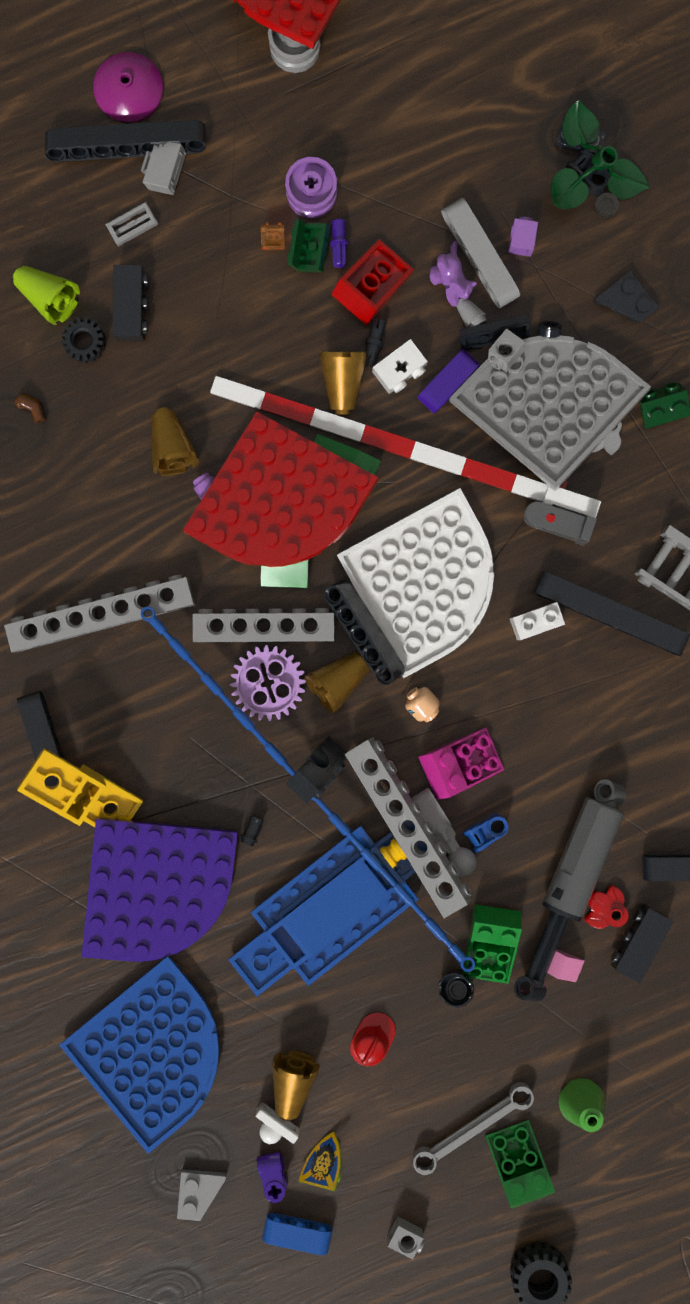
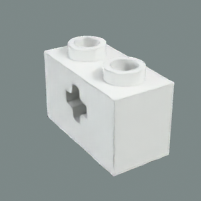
[372,339,427,394]
[510,602,565,640]

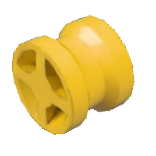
[379,838,407,868]

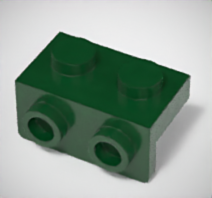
[287,219,330,273]
[638,382,690,429]

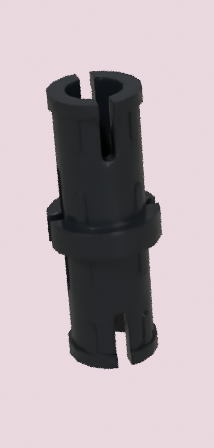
[365,318,387,368]

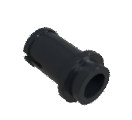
[240,815,264,846]

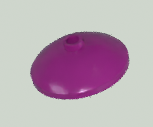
[93,52,163,123]

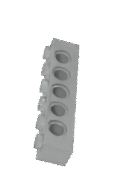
[193,608,334,642]

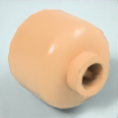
[405,687,440,722]

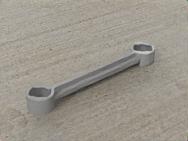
[413,1082,534,1175]

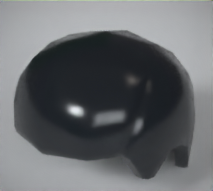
[438,971,474,1008]

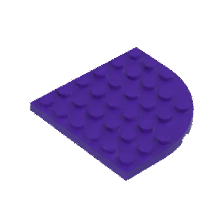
[81,817,237,962]

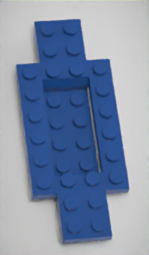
[228,820,428,996]

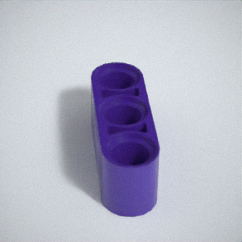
[417,349,480,414]

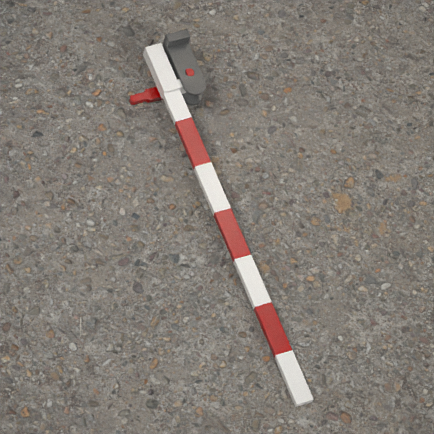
[210,376,601,546]

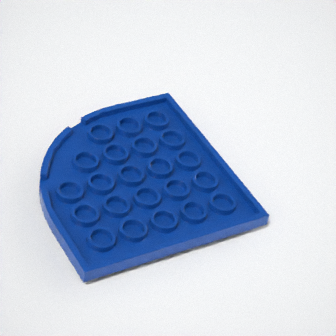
[59,956,219,1154]

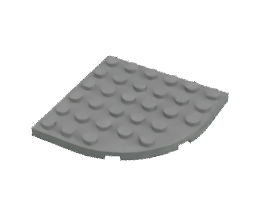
[450,335,651,491]

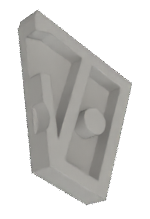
[177,1169,227,1221]

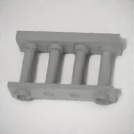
[634,525,690,610]

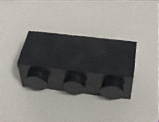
[113,265,149,341]
[611,904,674,984]

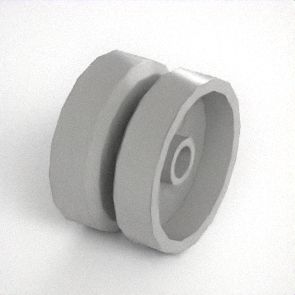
[268,29,321,73]

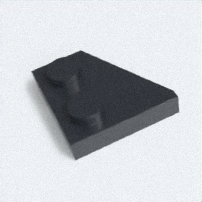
[594,271,659,324]

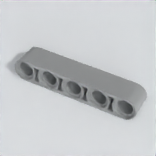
[441,198,520,308]

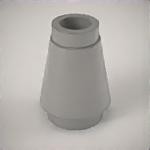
[456,298,488,328]

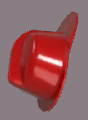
[350,1012,396,1066]

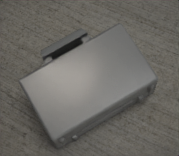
[141,142,186,195]

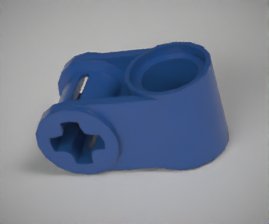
[462,813,508,853]

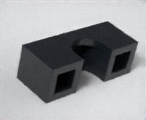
[286,736,347,804]

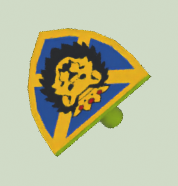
[298,1132,342,1191]

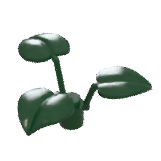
[551,100,649,209]

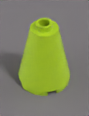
[13,265,80,325]

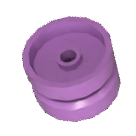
[285,157,337,219]

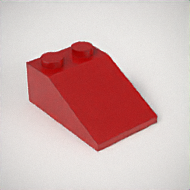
[331,239,414,325]

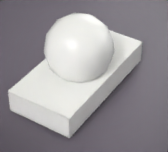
[255,1102,299,1144]

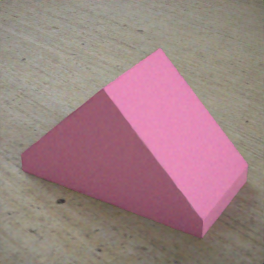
[547,949,585,982]

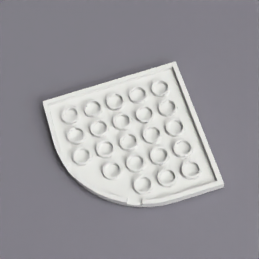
[337,488,494,678]

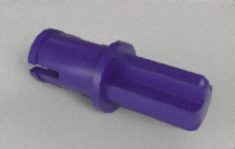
[330,219,348,268]

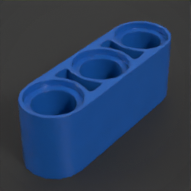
[262,1213,333,1255]

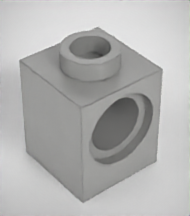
[488,329,525,373]
[387,1216,425,1259]

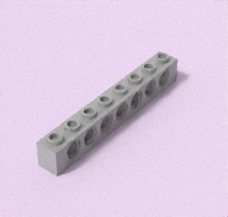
[4,574,196,652]
[345,737,472,918]

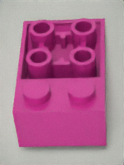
[418,727,504,800]

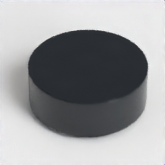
[538,321,562,338]

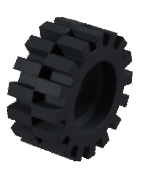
[61,317,106,363]

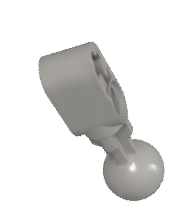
[411,788,477,877]

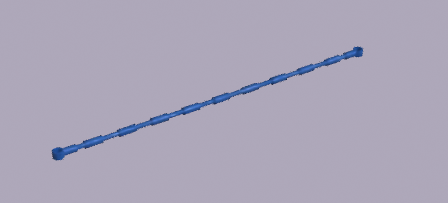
[141,607,475,972]

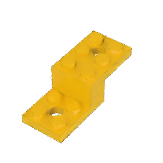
[17,748,143,827]

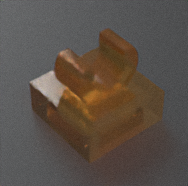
[260,223,285,250]

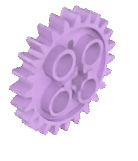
[230,645,306,721]

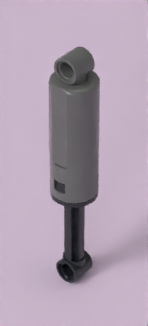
[514,779,627,1002]

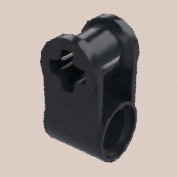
[565,148,610,196]

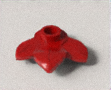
[585,885,629,929]

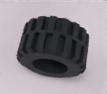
[510,1242,572,1304]

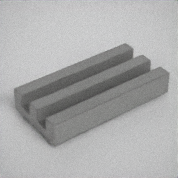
[105,202,158,247]

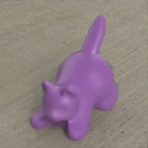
[430,241,477,306]

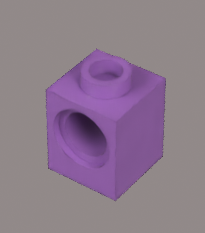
[508,217,538,257]

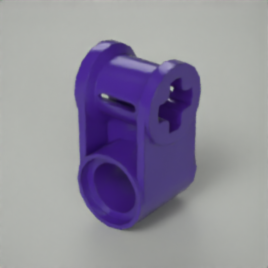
[257,1152,287,1203]

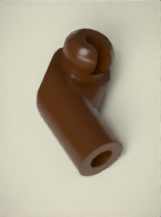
[14,393,46,423]

